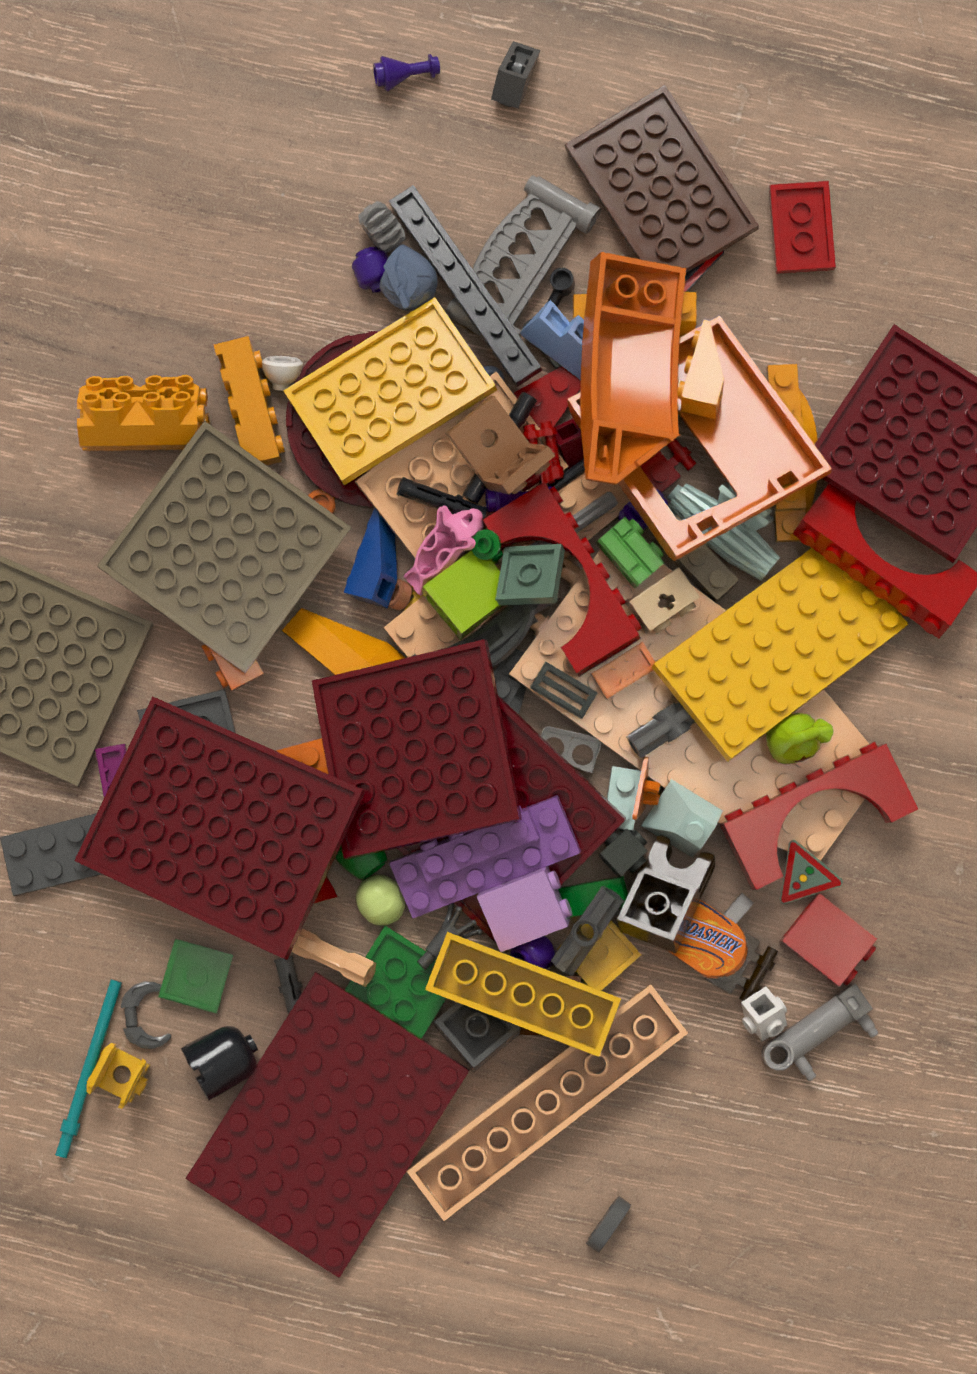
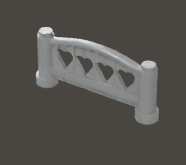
[446,175,601,337]

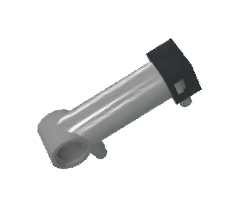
[761,983,878,1081]

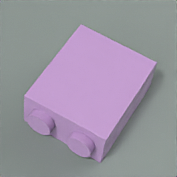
[477,866,573,952]

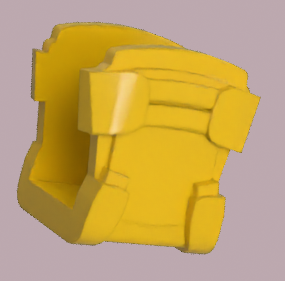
[87,1043,150,1109]

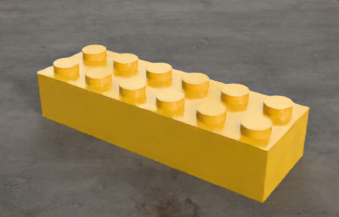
[425,932,621,1057]

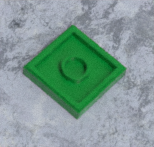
[158,938,233,1013]

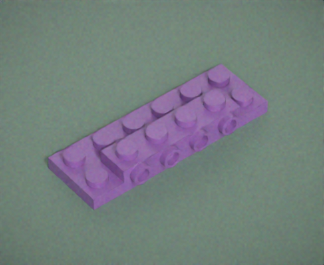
[389,795,581,918]

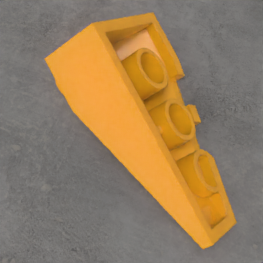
[282,608,406,675]

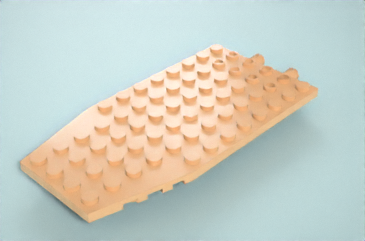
[508,549,869,861]

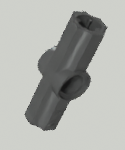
[626,702,695,758]
[551,886,624,976]

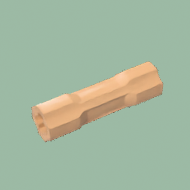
[292,928,377,987]

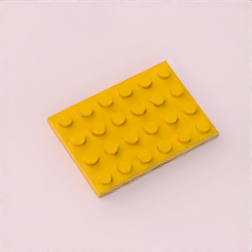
[283,297,497,485]

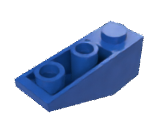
[344,509,397,608]

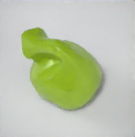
[766,713,833,765]

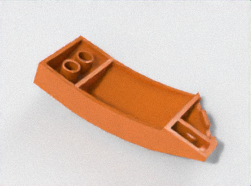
[580,252,686,485]

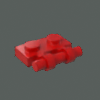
[640,439,697,493]

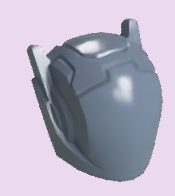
[380,244,438,311]

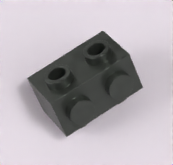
[598,829,648,877]

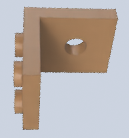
[445,396,555,494]

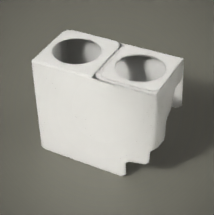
[541,726,601,773]

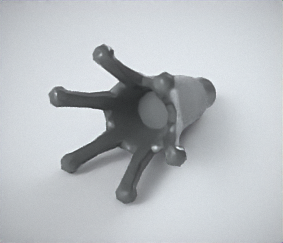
[417,903,483,970]

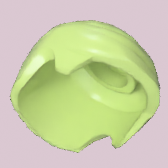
[355,875,406,926]

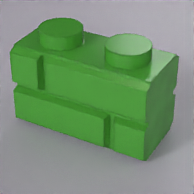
[596,517,665,588]

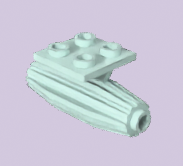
[667,482,780,581]

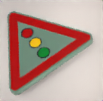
[780,840,843,904]

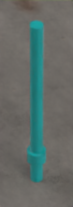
[55,979,122,1158]

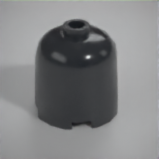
[181,1026,258,1101]

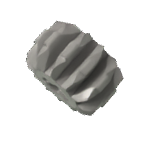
[358,201,405,253]

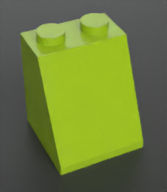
[422,550,503,641]

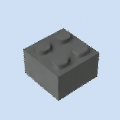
[434,1002,521,1073]

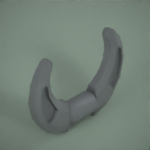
[121,981,171,1049]

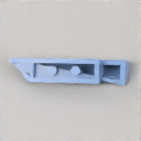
[520,300,584,380]

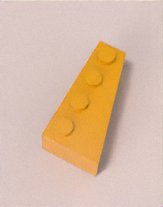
[214,336,285,465]

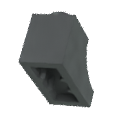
[491,41,540,109]

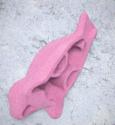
[404,505,484,596]

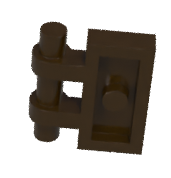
[704,931,779,1001]

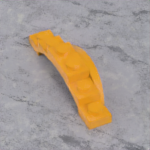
[767,364,818,542]

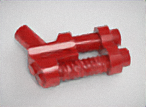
[522,421,564,492]

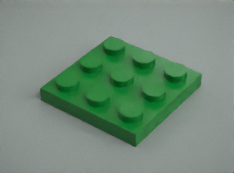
[345,926,447,1038]

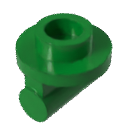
[472,529,503,561]

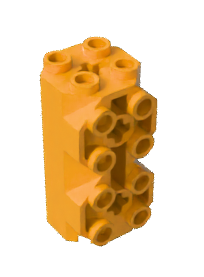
[77,375,210,451]

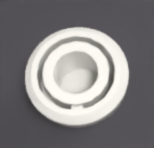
[262,356,303,391]

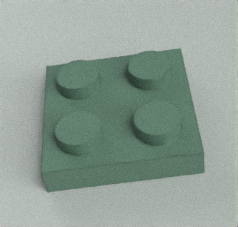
[495,544,565,605]

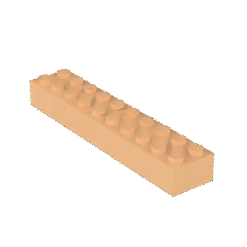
[407,984,688,1221]

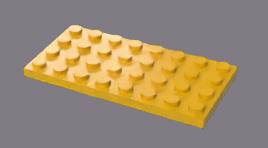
[651,548,909,762]

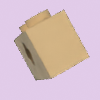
[626,567,699,634]

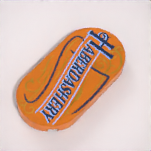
[654,900,748,978]

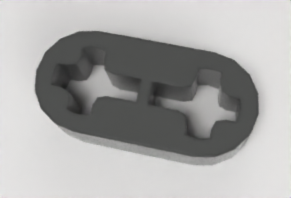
[586,1196,631,1253]

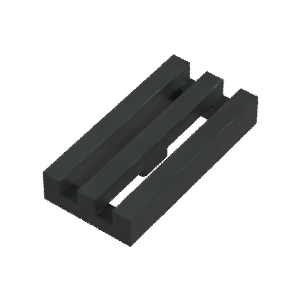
[530,662,597,719]

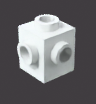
[741,987,787,1041]

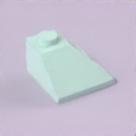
[641,779,723,858]

